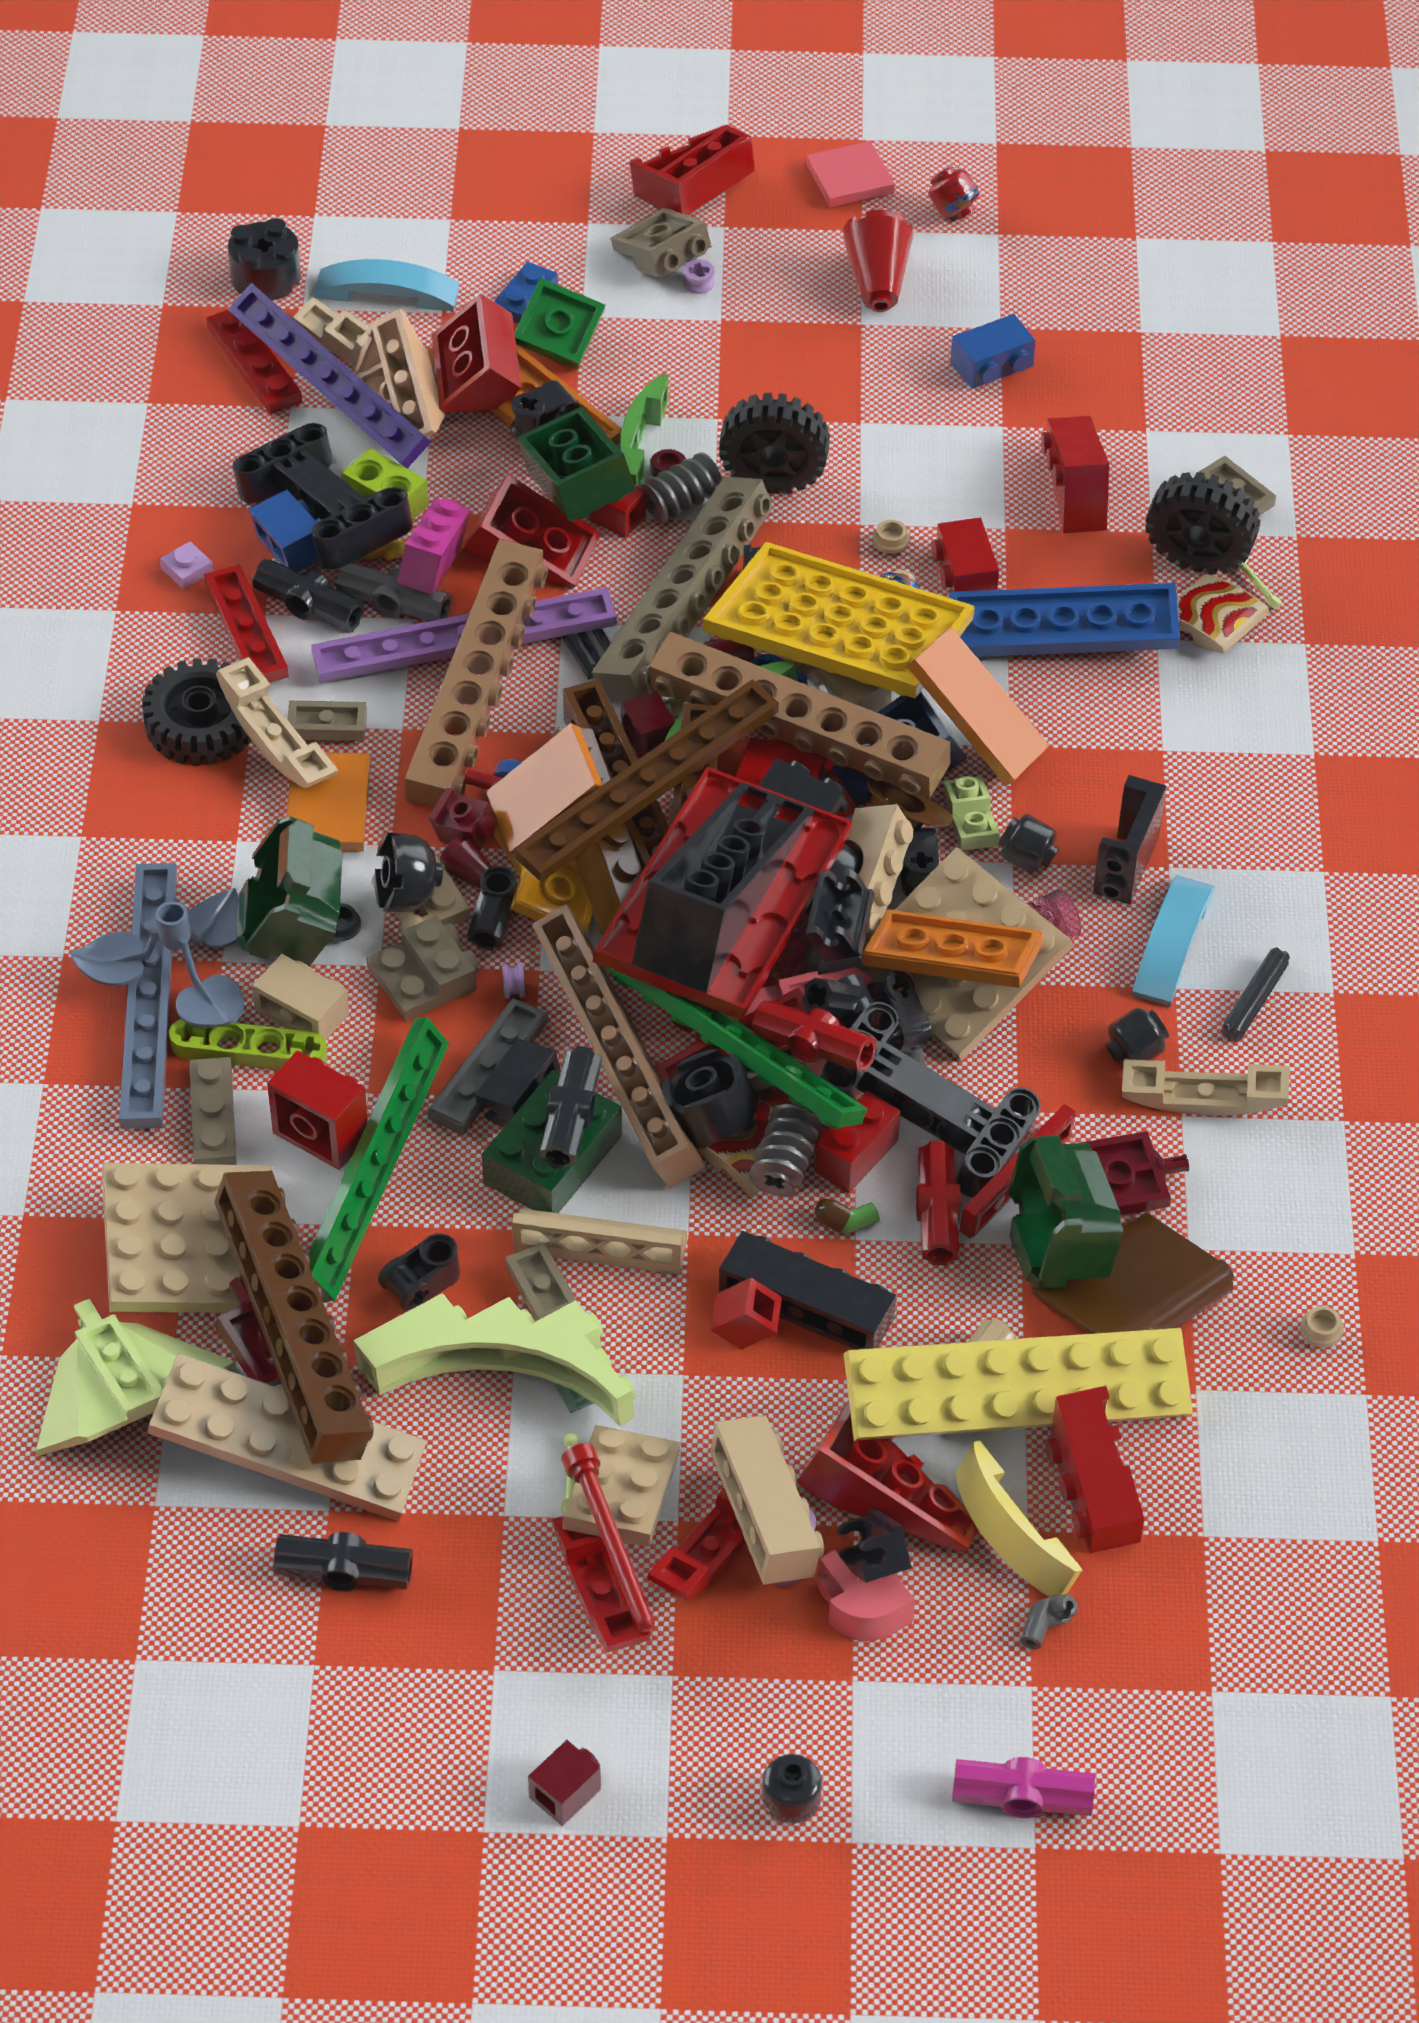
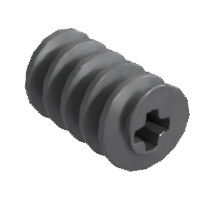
[640,452,722,524]
[749,1104,823,1197]

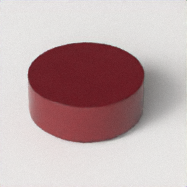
[650,449,686,477]

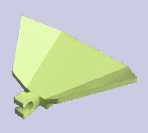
[36,1299,236,1456]

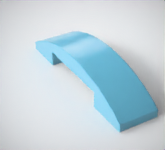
[314,259,459,312]
[1132,875,1215,1007]

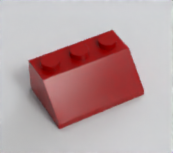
[431,293,522,413]

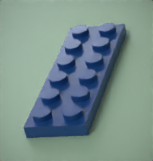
[949,583,1180,657]

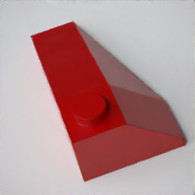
[796,1400,978,1554]

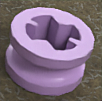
[683,259,714,294]
[502,962,525,1000]

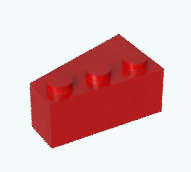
[629,124,755,216]

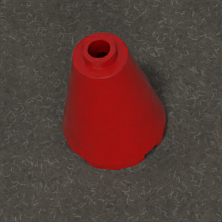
[843,210,913,312]

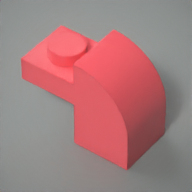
[816,1550,915,1641]

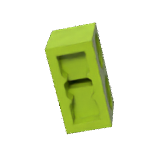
[342,448,429,520]

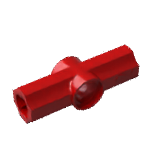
[752,1000,877,1071]
[916,1141,961,1265]

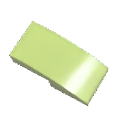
[944,776,999,851]

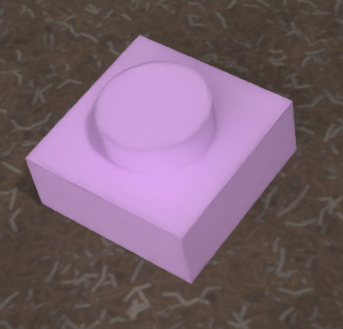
[160,541,213,590]

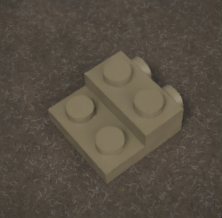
[610,208,712,277]
[366,916,479,1022]

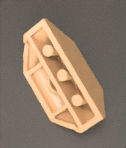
[354,308,445,437]

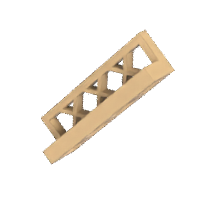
[512,1208,687,1275]

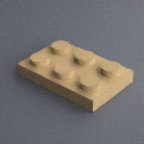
[562,1425,681,1547]

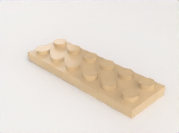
[147,1353,427,1522]

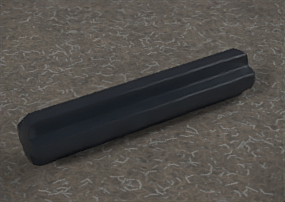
[1221,947,1290,1042]

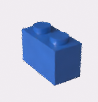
[950,314,1036,389]
[249,490,321,572]

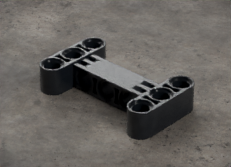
[233,423,413,569]
[820,1002,1041,1198]

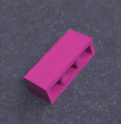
[397,498,471,595]

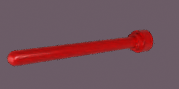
[561,1443,655,1632]

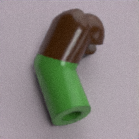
[815,1198,880,1235]

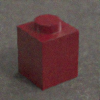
[528,1740,601,1826]

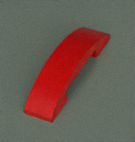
[647,1488,746,1600]
[552,1516,651,1653]

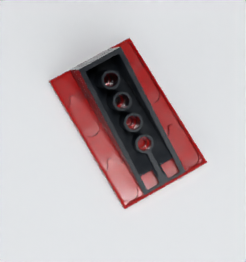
[592,767,853,1020]

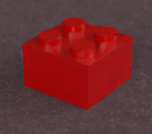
[267,1050,368,1171]

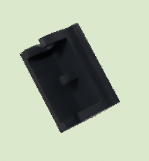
[806,870,875,962]
[474,1038,561,1127]
[837,1508,912,1583]

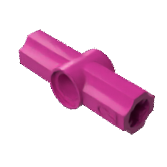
[952,1757,1095,1818]

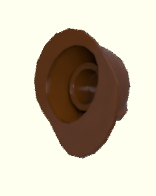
[867,778,953,828]

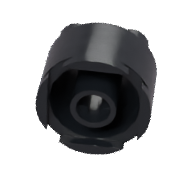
[228,218,301,301]
[662,1049,759,1149]

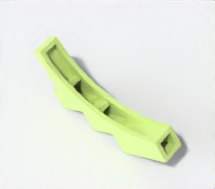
[353,1293,636,1426]

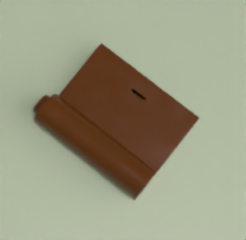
[1031,1212,1234,1334]

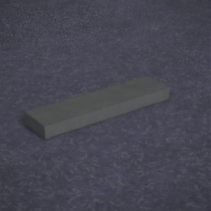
[428,998,548,1135]

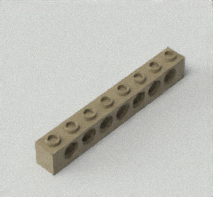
[592,477,773,703]

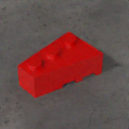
[1041,416,1109,533]
[1045,1385,1145,1554]

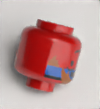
[928,165,980,220]

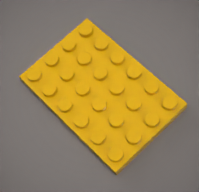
[703,542,975,698]

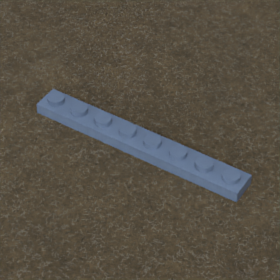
[119,863,177,1129]

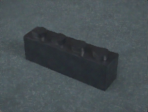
[719,1230,896,1350]

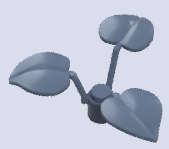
[71,888,244,1028]

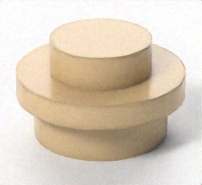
[873,519,910,554]
[1300,1306,1344,1348]

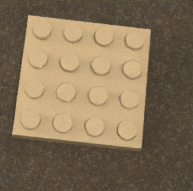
[864,847,1073,1061]
[102,1163,272,1313]

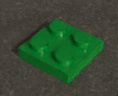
[514,278,606,370]

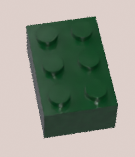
[516,407,636,522]
[482,1070,622,1213]

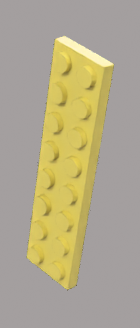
[844,1328,1193,1441]

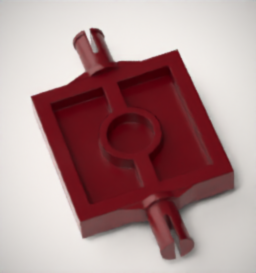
[1076,1131,1189,1216]
[214,1275,282,1387]

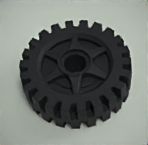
[719,393,830,494]
[1145,472,1260,574]
[142,658,252,766]

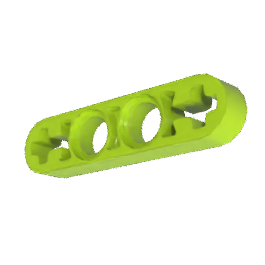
[169,1019,328,1070]

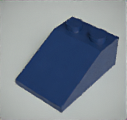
[832,691,967,806]

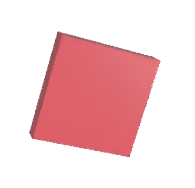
[806,141,895,208]

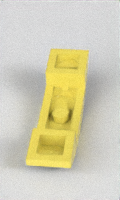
[955,1441,1082,1597]

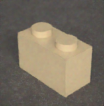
[252,954,349,1041]

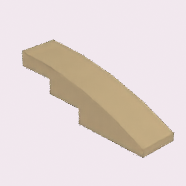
[292,297,433,366]

